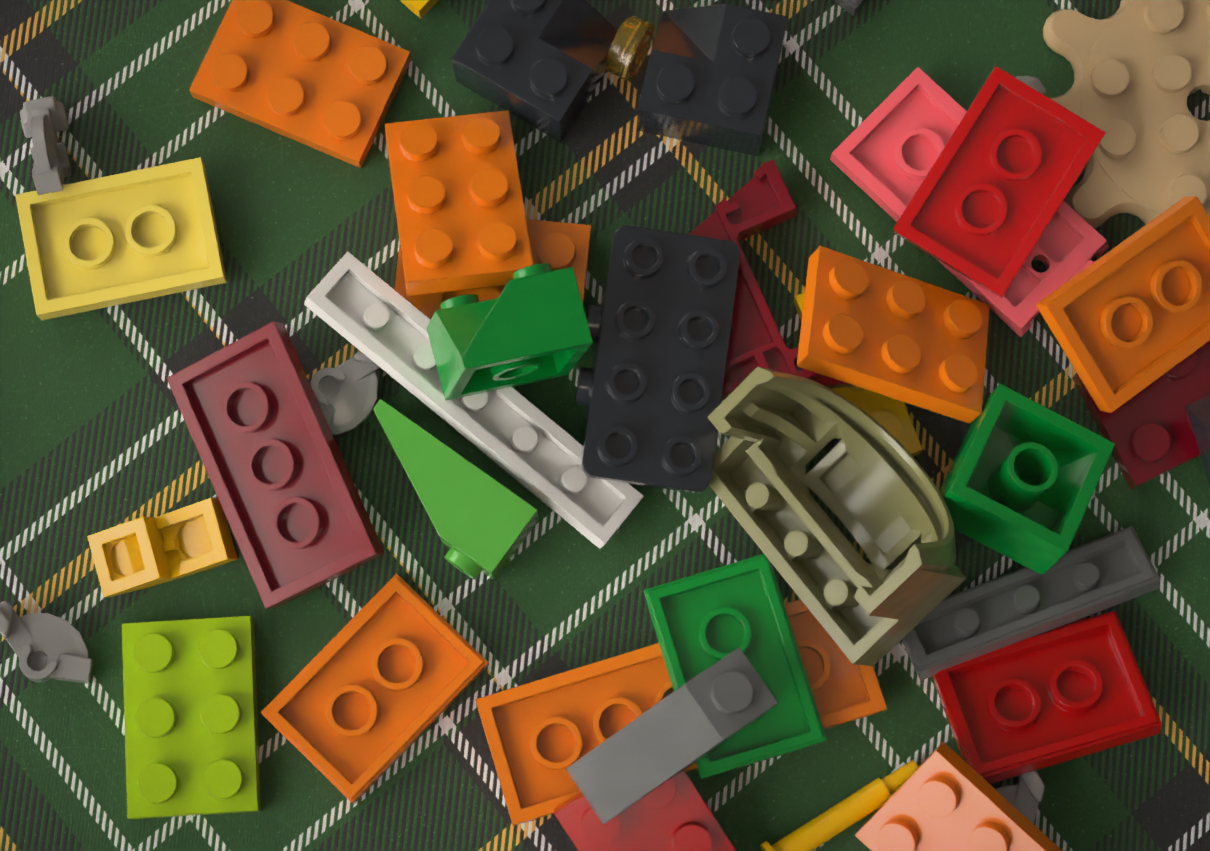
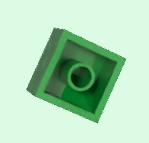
[427,263,593,401]
[939,384,1115,575]

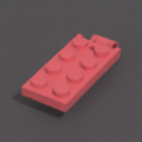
[830,67,1109,337]

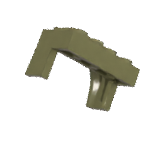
[708,366,966,666]

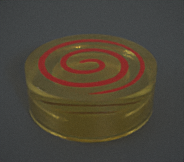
[606,15,655,82]

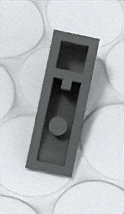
[566,647,778,825]

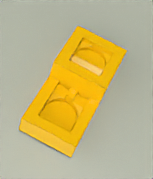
[87,498,238,597]

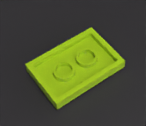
[122,616,261,819]

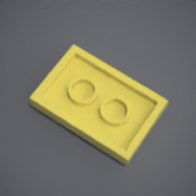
[15,157,227,320]

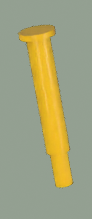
[760,760,919,851]

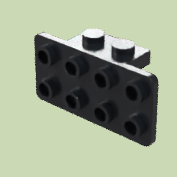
[575,225,741,493]

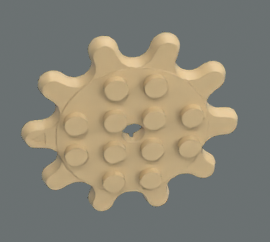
[1043,0,1210,229]

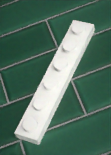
[304,251,644,549]

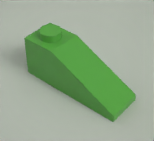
[373,399,539,581]

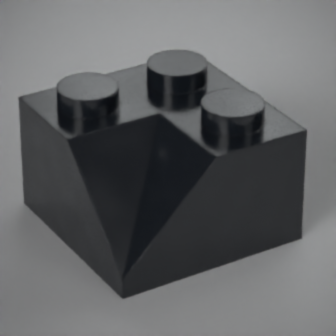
[451,0,625,143]
[637,3,788,156]

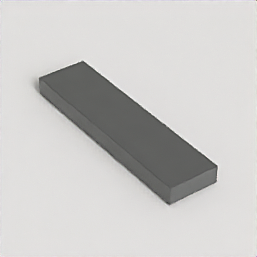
[902,526,1160,681]

